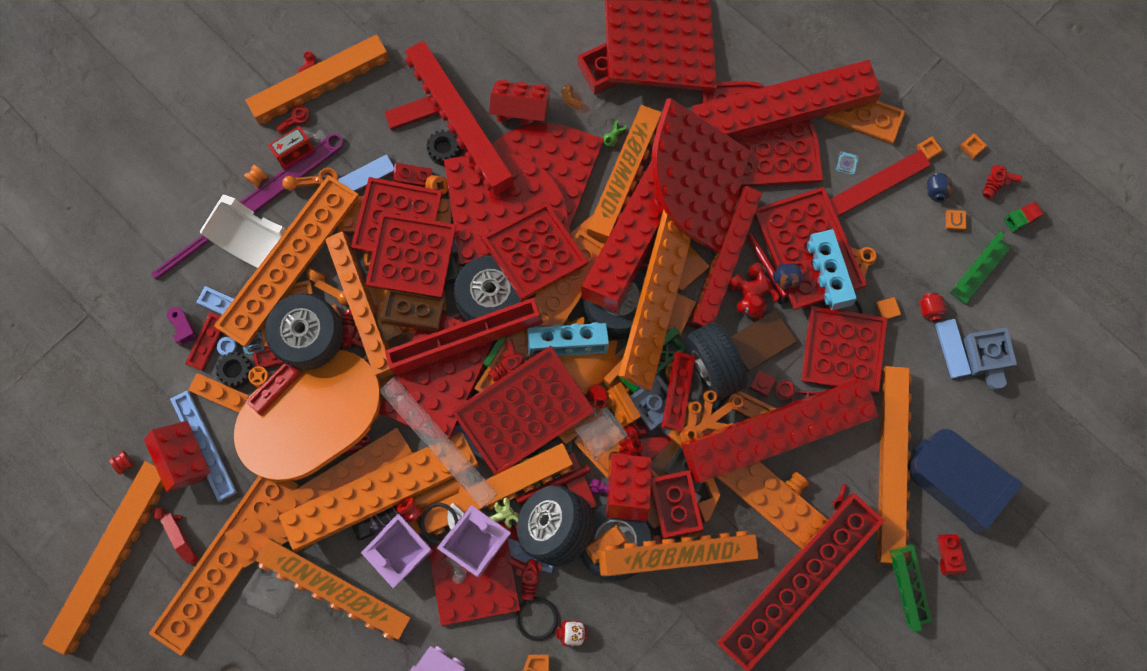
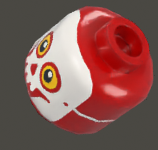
[556,620,587,647]

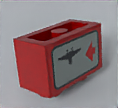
[268,126,315,170]

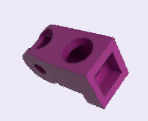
[166,307,197,347]

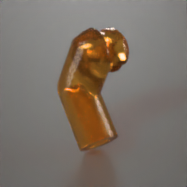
[561,84,582,110]

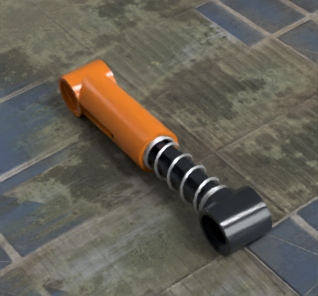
[352,471,475,541]

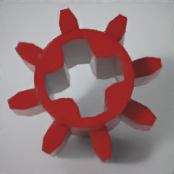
[619,437,643,456]

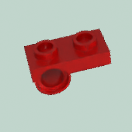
[393,162,432,188]
[937,534,967,576]

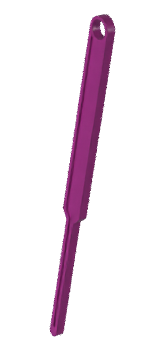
[151,134,344,279]

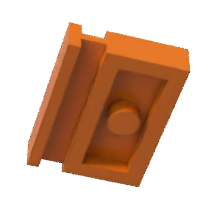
[606,382,641,428]

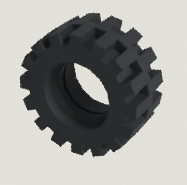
[426,129,461,166]
[215,352,252,389]

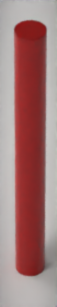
[746,233,788,298]
[516,465,591,505]

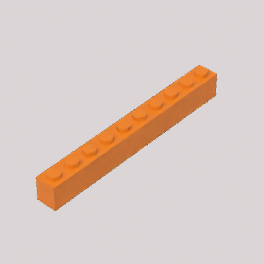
[877,366,912,565]
[42,461,164,655]

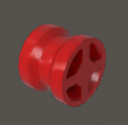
[109,450,134,475]
[397,497,422,523]

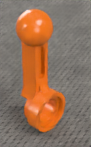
[282,168,338,191]
[306,268,349,306]

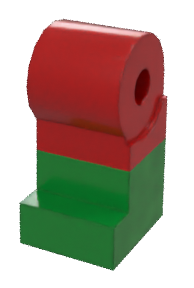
[1004,201,1044,233]

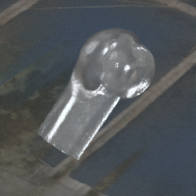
[445,556,467,584]

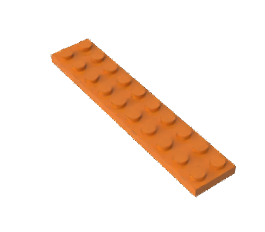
[214,175,360,348]
[619,210,691,391]
[474,229,604,392]
[667,405,827,549]
[224,428,413,568]
[279,431,478,553]
[149,476,300,656]

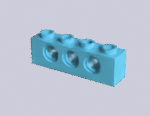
[807,229,857,311]
[527,322,609,358]

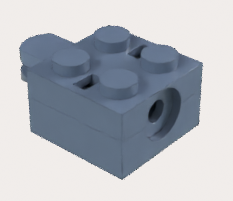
[963,327,1017,391]
[629,375,671,435]

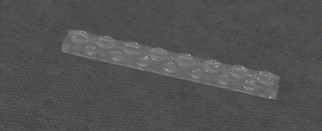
[379,377,498,508]

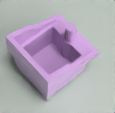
[437,505,511,578]
[361,514,433,589]
[410,646,465,671]

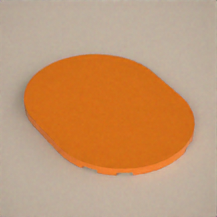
[234,350,381,482]

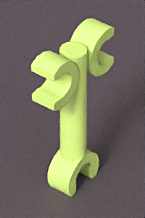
[489,498,519,528]

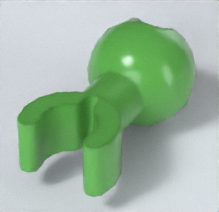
[603,120,627,147]

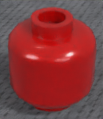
[919,292,947,322]

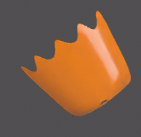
[559,317,624,395]

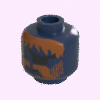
[927,173,952,202]
[773,263,803,289]

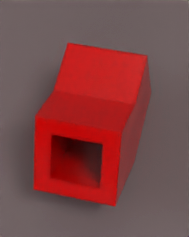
[587,384,607,408]

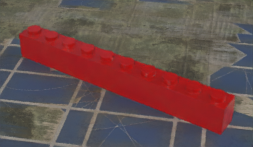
[405,40,514,196]

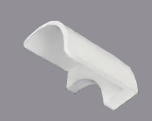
[200,195,286,268]

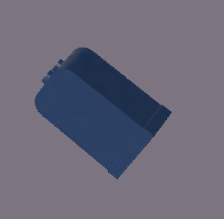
[907,429,1023,534]

